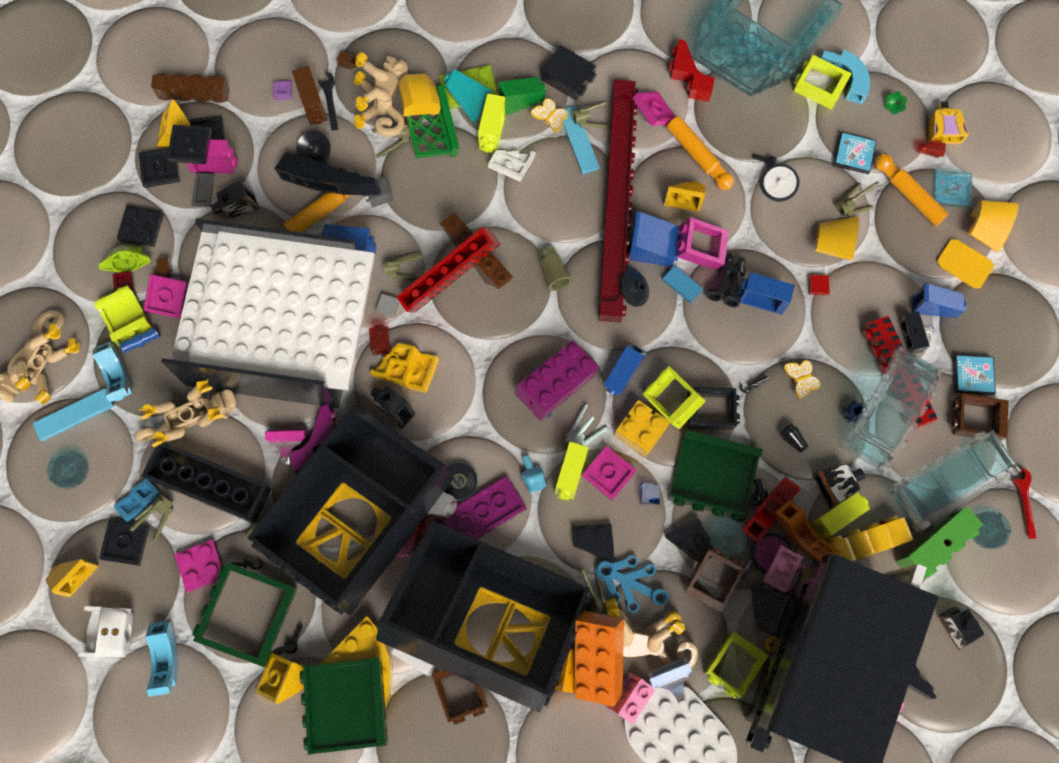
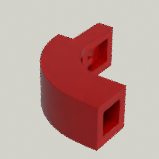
[742,476,801,543]

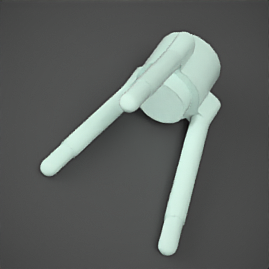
[565,404,608,446]

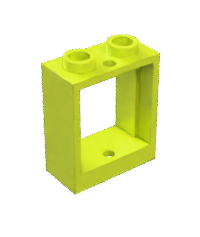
[794,55,852,110]
[478,93,506,153]
[643,366,706,429]
[555,442,589,501]
[810,492,870,539]
[704,631,769,699]

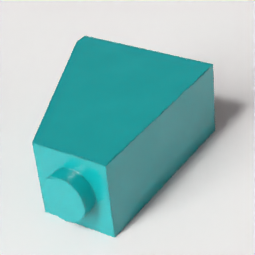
[444,69,492,125]

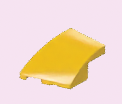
[967,200,1019,252]
[815,217,859,261]
[369,343,439,393]

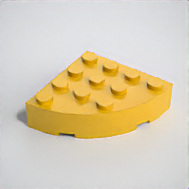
[319,616,393,708]

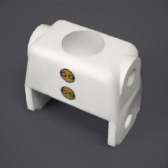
[77,606,133,658]

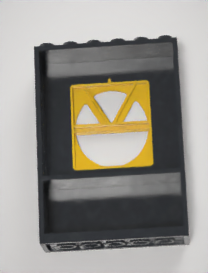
[247,404,454,616]
[376,521,591,713]

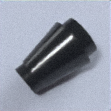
[780,424,809,453]

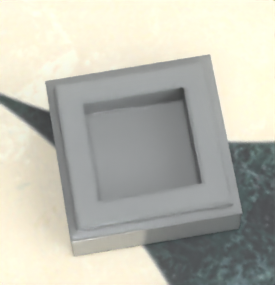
[376,294,400,318]

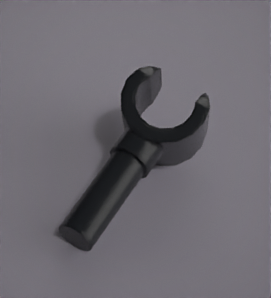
[753,154,778,168]
[284,625,302,654]

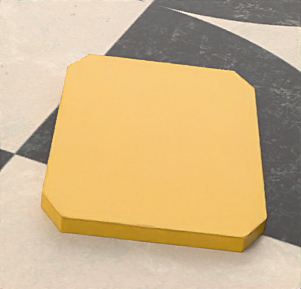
[936,239,994,288]

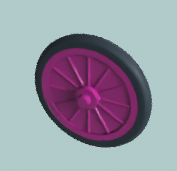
[751,533,792,574]

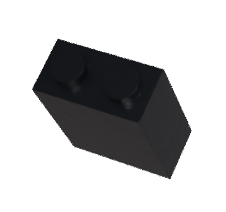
[541,45,597,101]

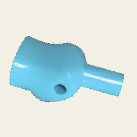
[521,455,547,493]

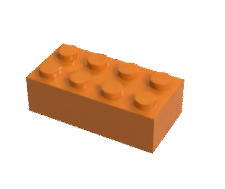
[575,611,624,707]

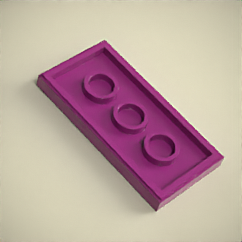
[441,475,527,540]

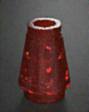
[917,140,946,158]

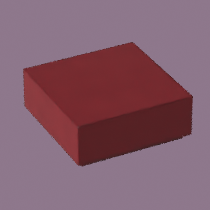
[112,270,135,291]

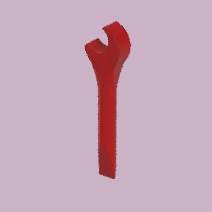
[1012,468,1037,539]

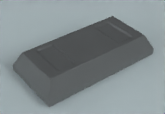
[191,173,214,207]

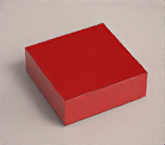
[809,275,830,295]

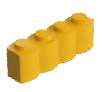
[829,516,914,561]

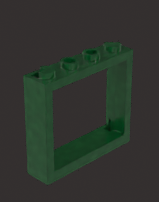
[192,562,297,667]

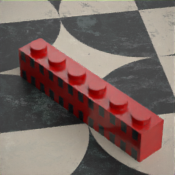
[396,227,501,313]
[862,316,938,431]

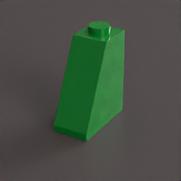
[498,77,547,116]

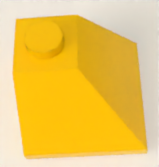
[156,100,190,147]
[664,181,706,212]
[45,559,99,597]
[255,653,304,704]

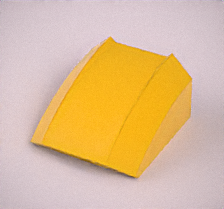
[398,73,441,116]

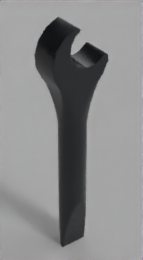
[318,72,339,131]

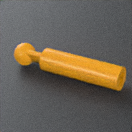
[667,116,734,190]
[875,154,949,227]
[282,193,351,233]

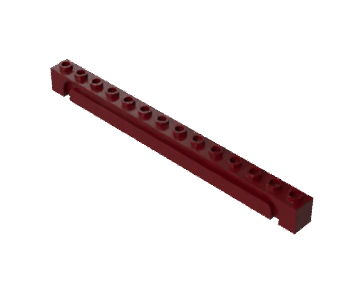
[599,80,639,323]

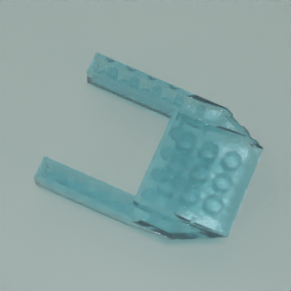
[692,0,844,97]

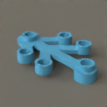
[595,555,669,613]

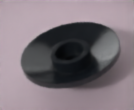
[296,131,331,163]
[620,270,649,307]

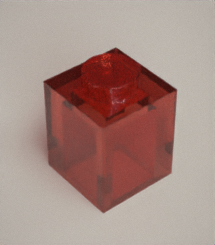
[369,325,392,356]

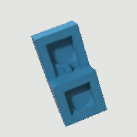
[114,479,159,522]

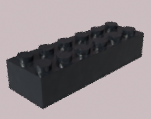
[141,442,272,524]

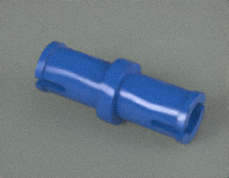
[119,327,160,354]

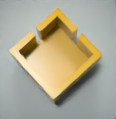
[614,400,670,458]

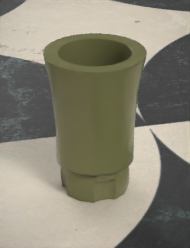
[539,247,573,291]

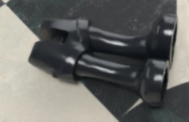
[706,252,746,308]

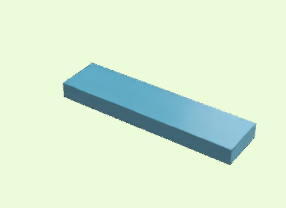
[563,105,599,175]
[33,389,115,441]

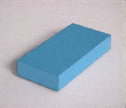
[662,266,703,304]

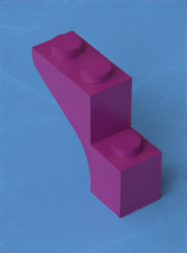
[290,404,337,475]

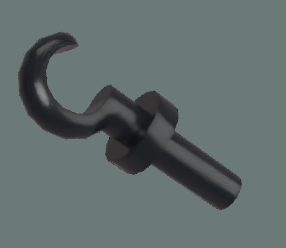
[740,376,769,394]
[230,559,262,570]

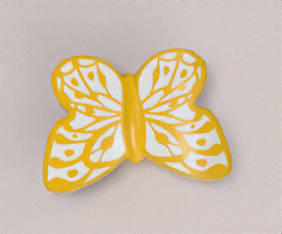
[531,99,569,132]
[784,360,821,399]

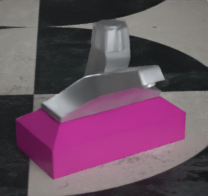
[265,428,308,465]

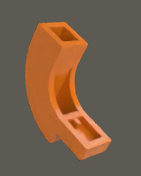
[775,500,840,563]

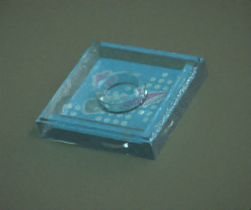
[933,169,972,209]

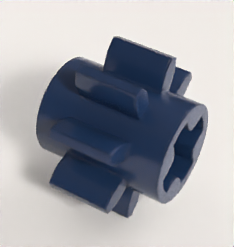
[842,400,868,425]

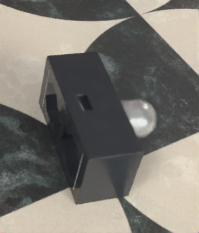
[899,311,934,355]

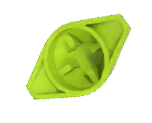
[98,244,151,273]

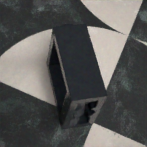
[687,387,740,430]

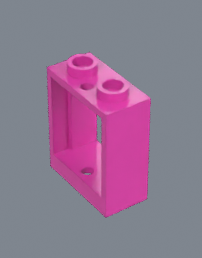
[185,140,238,174]
[676,217,729,270]

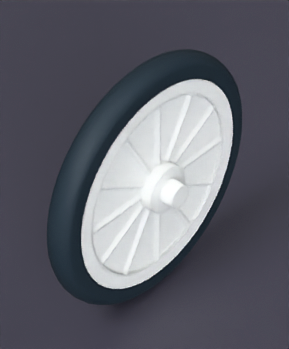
[761,164,800,202]

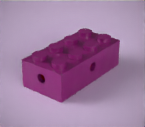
[515,340,599,421]

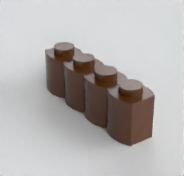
[151,73,229,103]

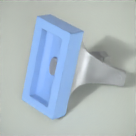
[648,657,692,704]

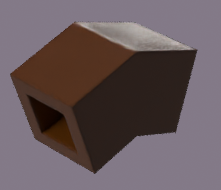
[337,51,357,69]
[154,257,173,278]

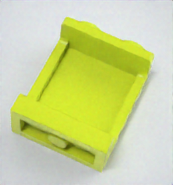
[94,286,153,347]

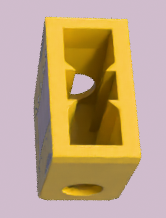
[928,101,969,144]

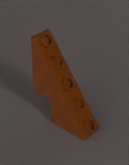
[440,212,514,289]

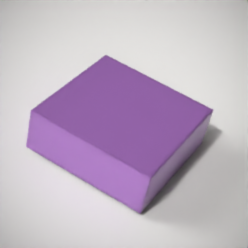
[273,80,292,100]

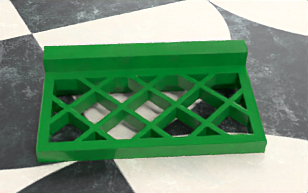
[406,85,459,159]

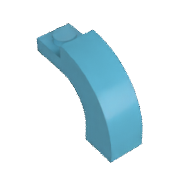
[821,50,870,104]
[93,341,132,402]
[145,620,178,696]

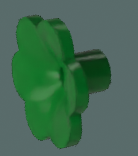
[885,91,908,114]

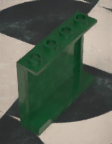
[669,429,763,522]
[300,657,388,755]

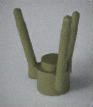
[572,101,611,128]
[372,123,410,158]
[836,181,879,217]
[383,251,423,280]
[130,494,173,541]
[581,569,606,613]

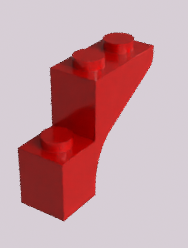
[669,39,715,102]

